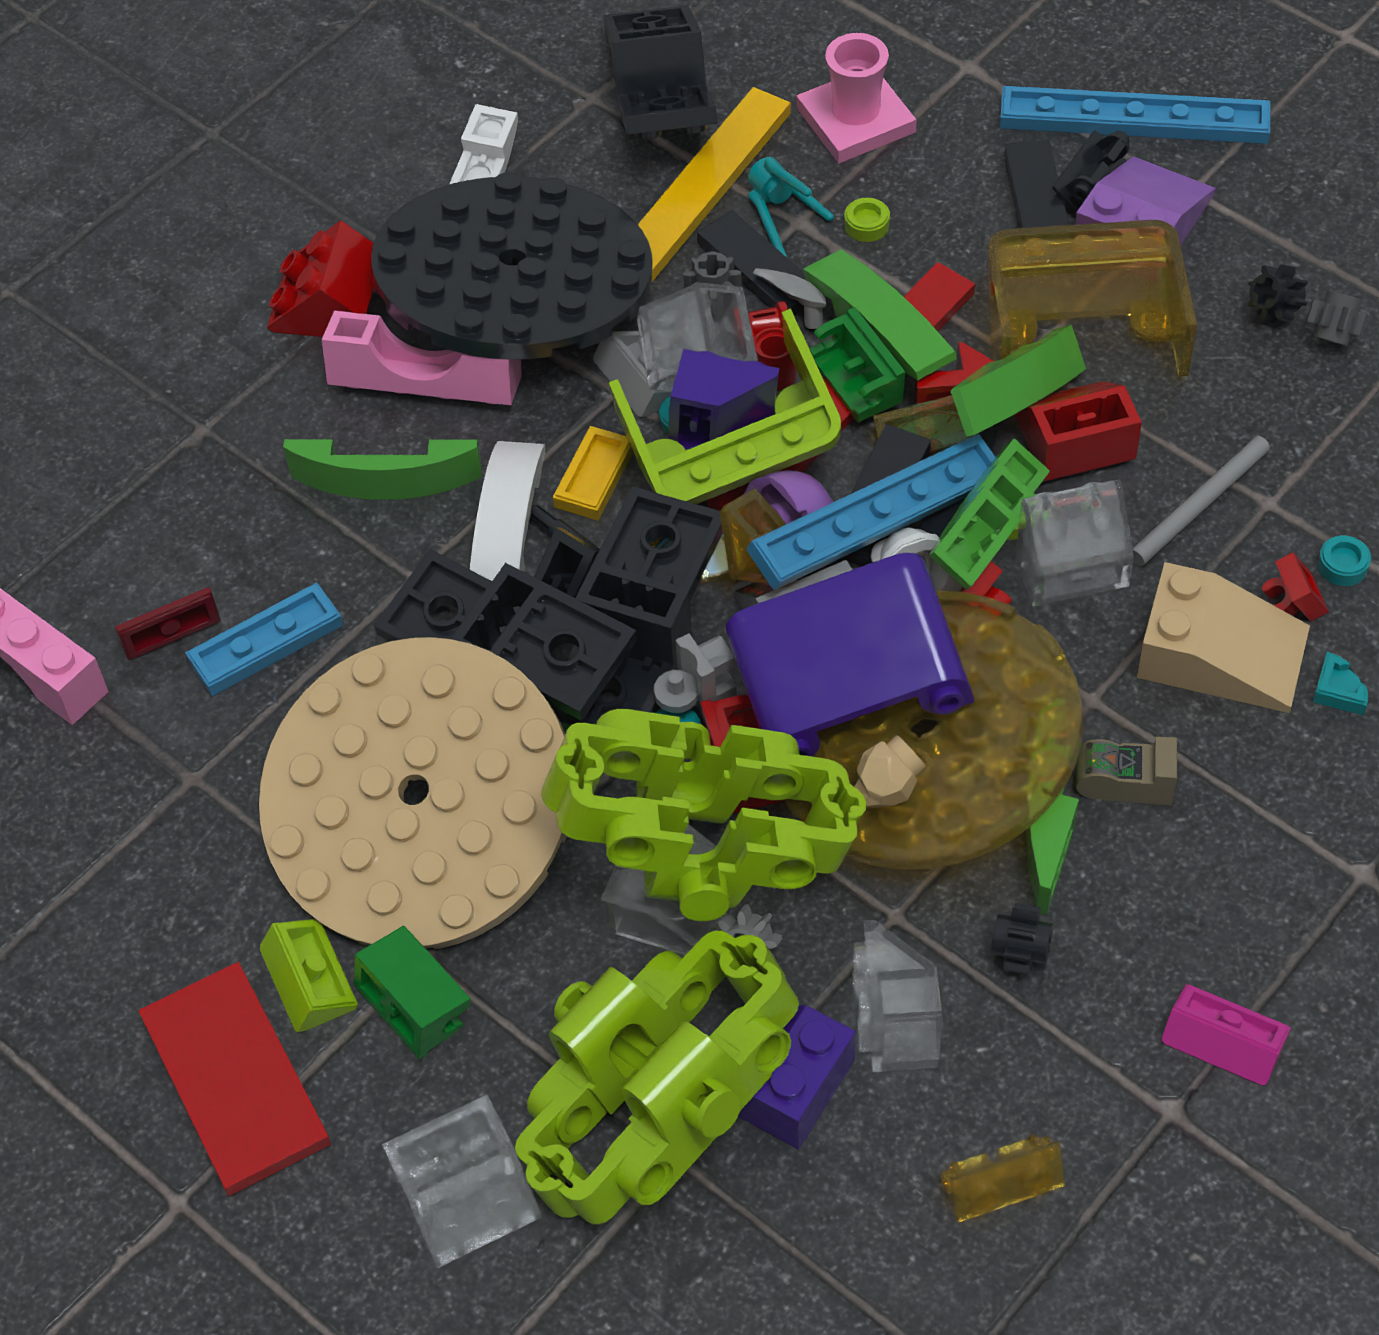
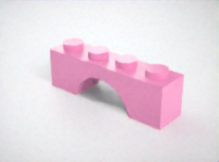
[322,311,522,405]
[0,588,109,725]

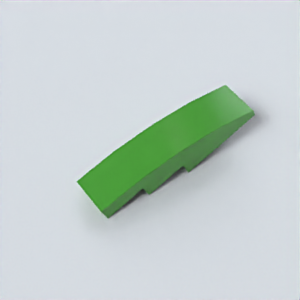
[803,249,957,380]
[950,324,1086,437]
[929,438,1050,590]
[1025,697,1079,915]

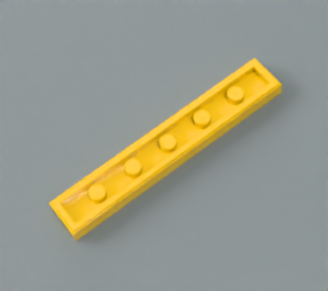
[638,87,791,283]

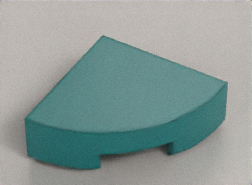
[1313,652,1368,716]

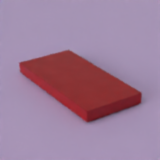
[138,961,332,1197]

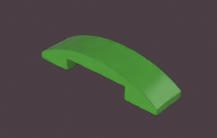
[283,439,482,500]

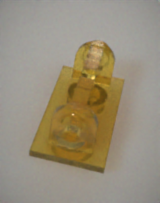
[940,1134,1065,1223]

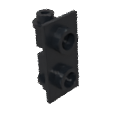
[1052,130,1130,213]

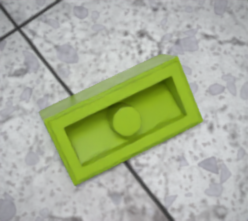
[260,919,358,1032]

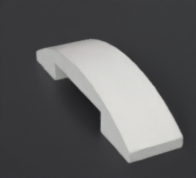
[450,104,519,184]
[470,441,545,581]

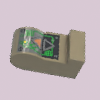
[1076,737,1177,806]

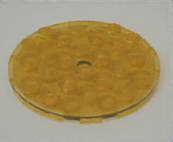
[784,591,1084,870]

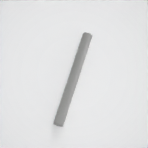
[1129,436,1270,566]

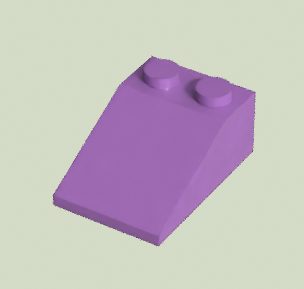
[1072,156,1216,284]

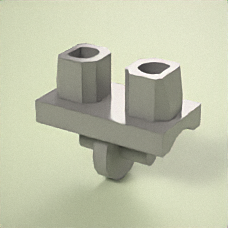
[654,633,737,724]

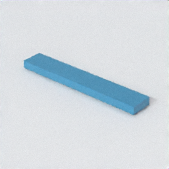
[1000,86,1270,144]
[746,434,996,590]

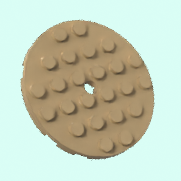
[259,637,566,949]

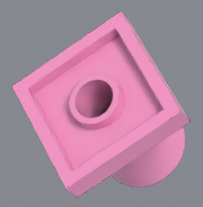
[796,33,917,164]

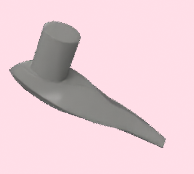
[753,268,826,329]

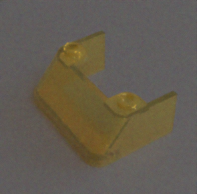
[987,220,1197,377]

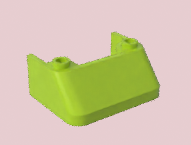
[609,309,841,504]

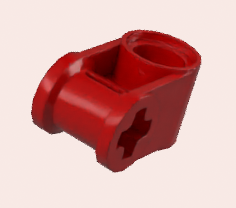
[737,301,796,391]

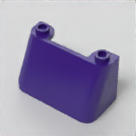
[726,553,975,757]

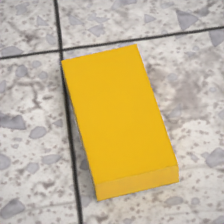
[552,426,633,521]

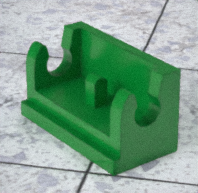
[809,307,905,423]
[354,925,471,1059]

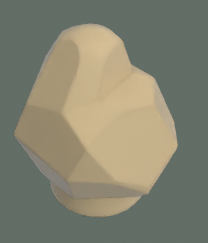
[854,735,926,809]

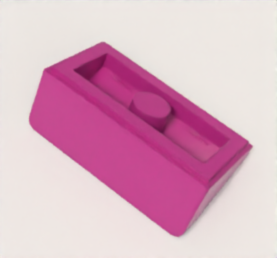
[1162,984,1291,1085]

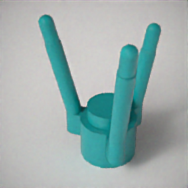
[748,157,834,257]

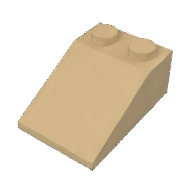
[1137,562,1310,713]

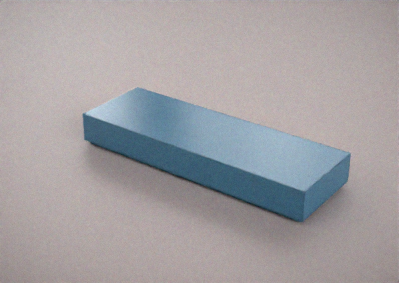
[185,582,344,697]

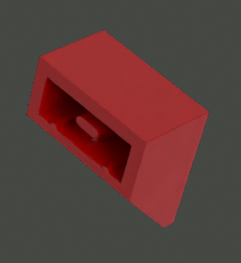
[266,220,374,337]
[1014,381,1142,481]

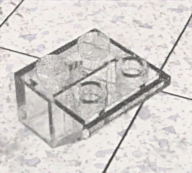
[636,282,758,391]
[1015,479,1134,607]
[852,920,943,1072]
[382,1095,542,1268]

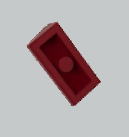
[115,587,221,660]

